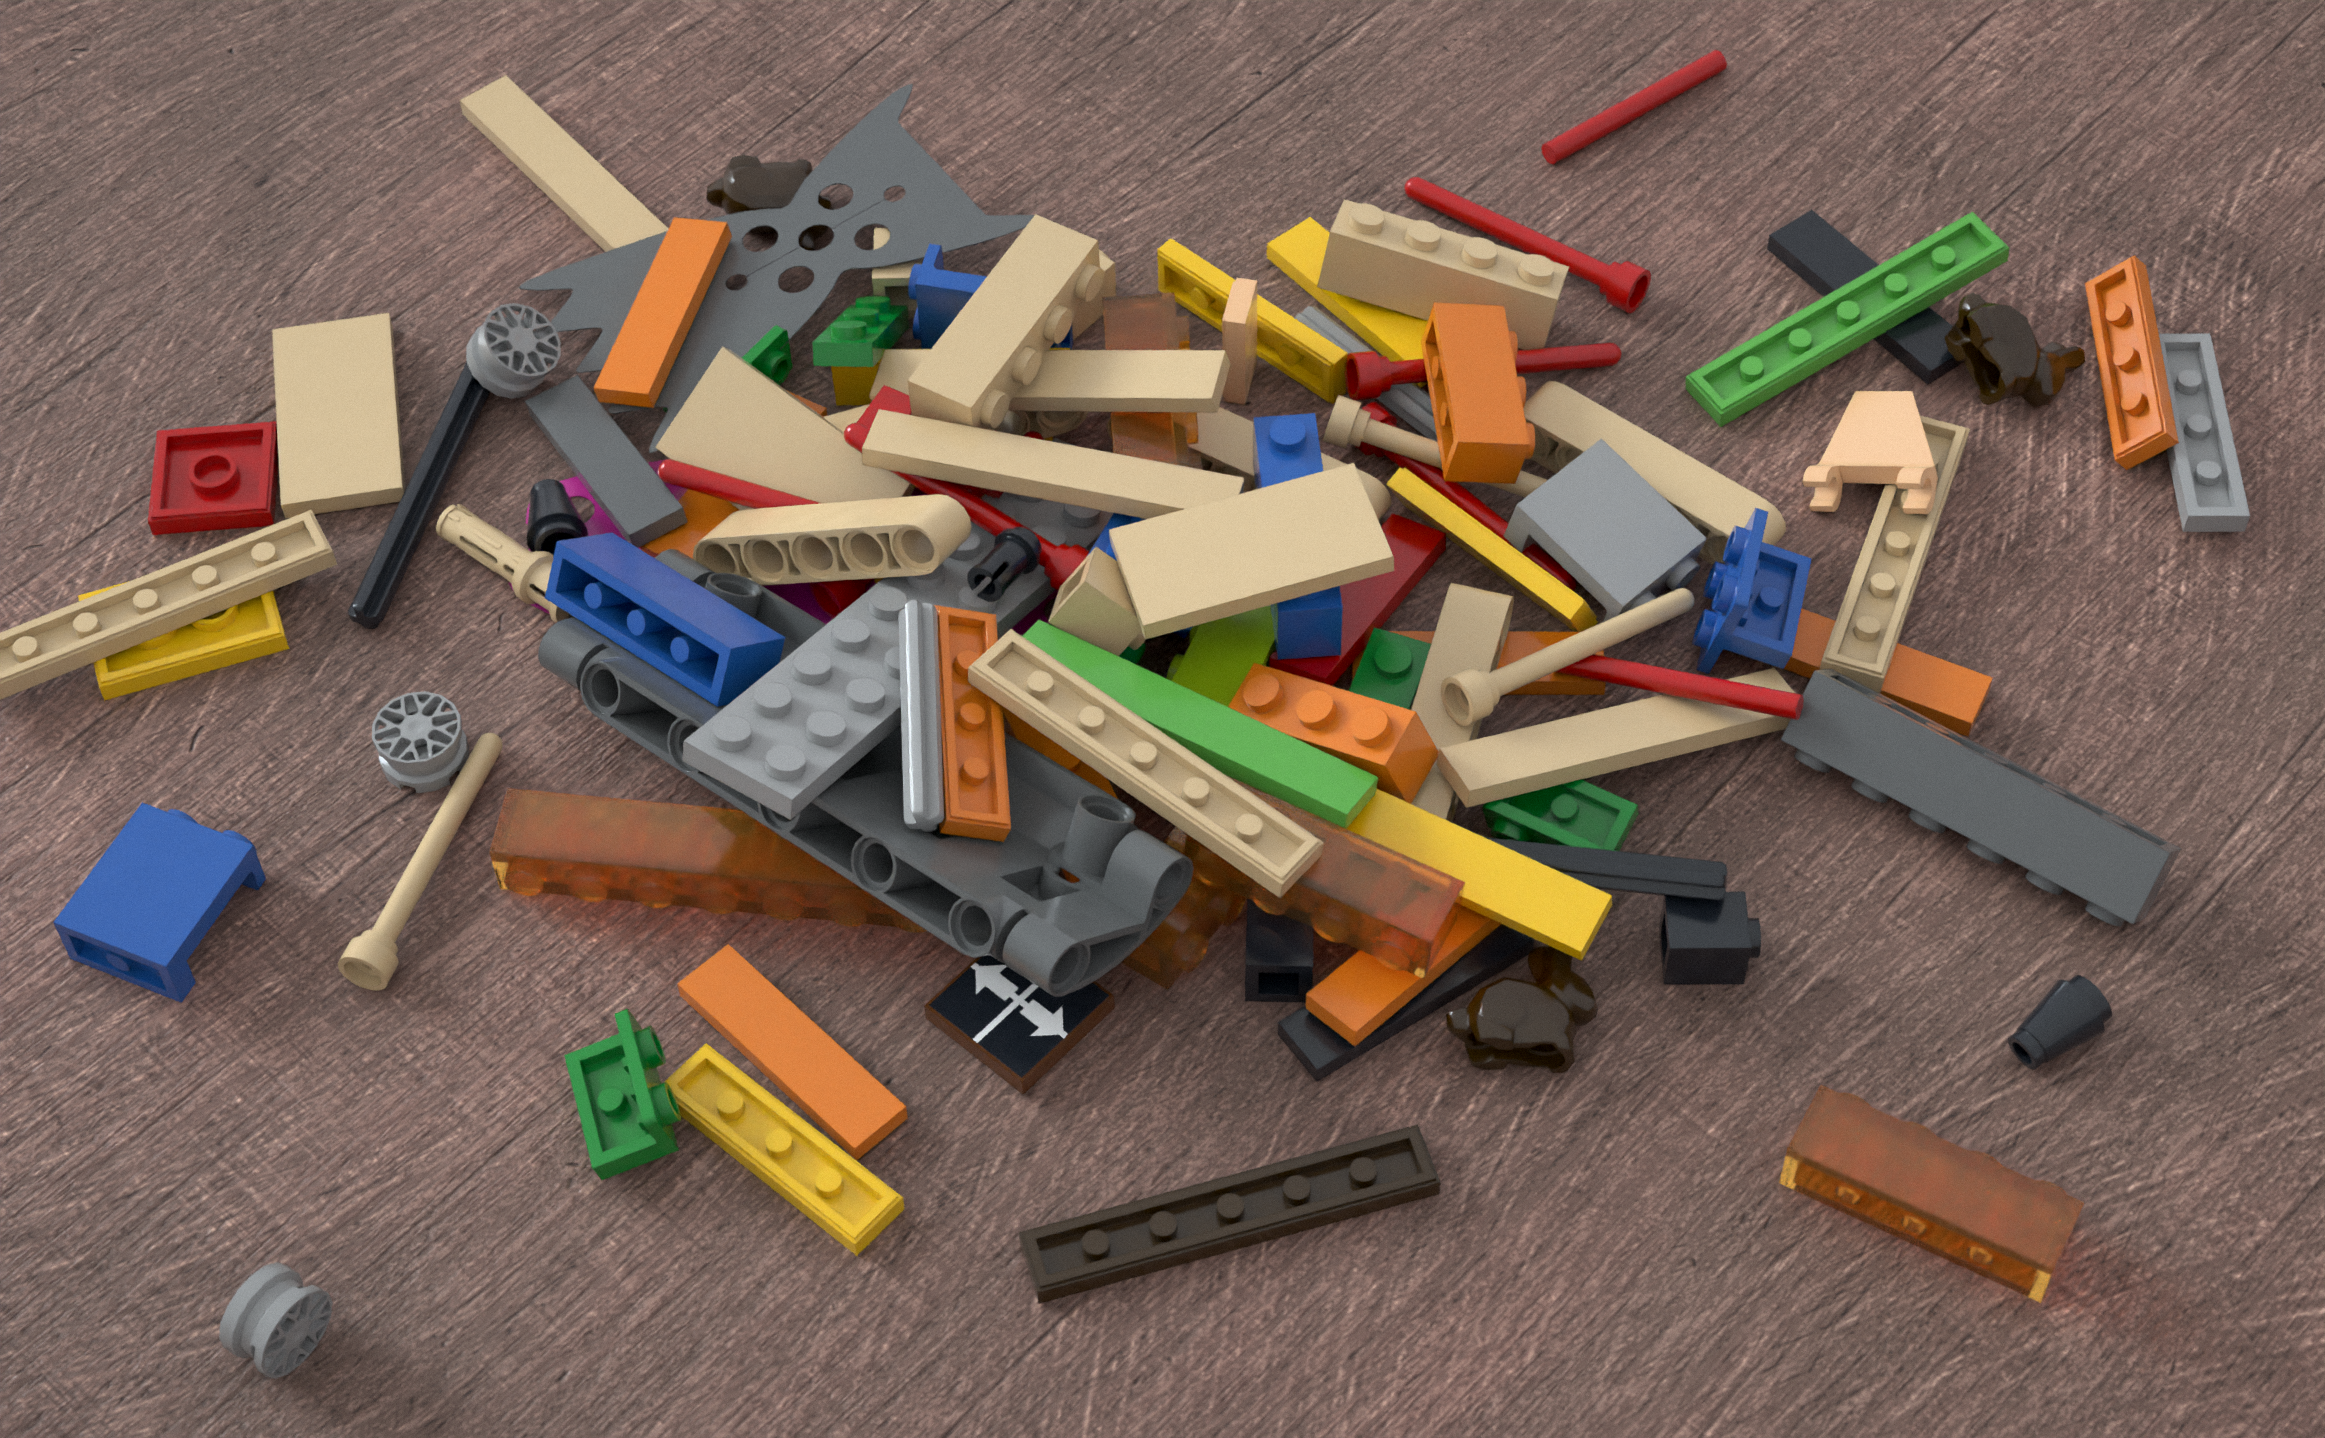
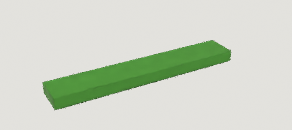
[1686,212,2009,427]
[1022,620,1378,831]

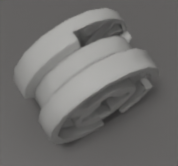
[466,303,561,399]
[372,691,469,793]
[219,1262,333,1379]

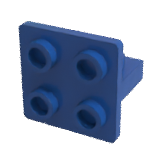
[1692,508,1812,674]

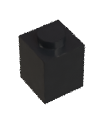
[1659,892,1761,985]
[1245,895,1314,1003]

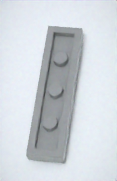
[2159,333,2250,532]

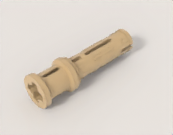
[436,504,574,623]

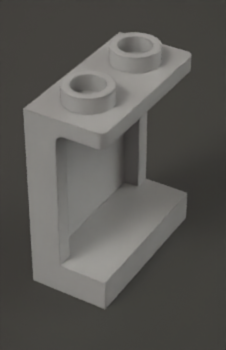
[1504,439,1707,622]

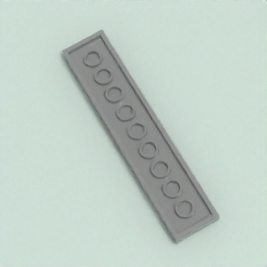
[682,438,1113,820]

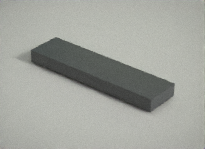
[525,375,687,548]

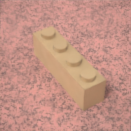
[1317,199,1569,350]
[907,214,1104,430]

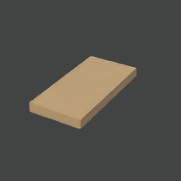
[272,313,405,519]
[655,347,916,510]
[1109,463,1394,640]

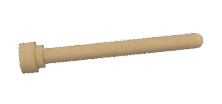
[1323,395,1548,498]
[1441,588,1695,726]
[338,733,503,991]

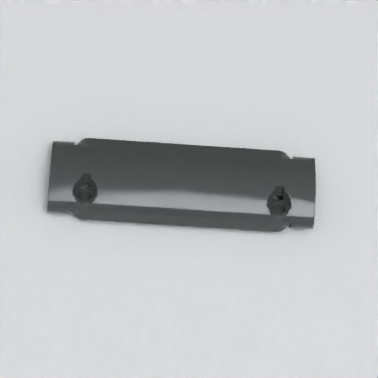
[538,549,1194,997]

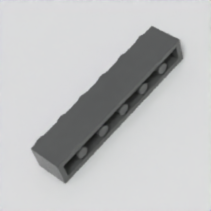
[1781,669,2182,927]

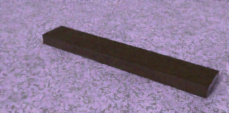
[1019,1124,1441,1304]

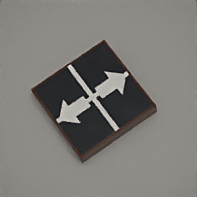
[924,955,1115,1094]

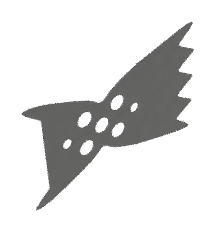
[519,84,1034,453]

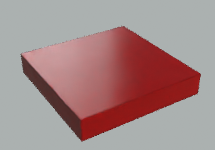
[148,421,279,535]

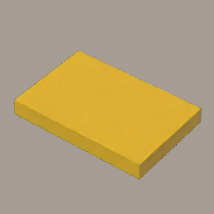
[78,581,289,701]

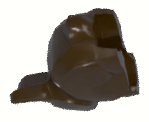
[706,155,834,251]
[1944,293,2085,407]
[1446,946,1598,1073]

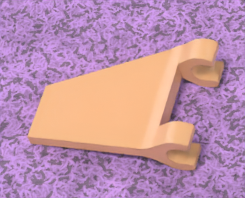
[1803,391,1938,514]

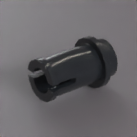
[967,527,1042,602]

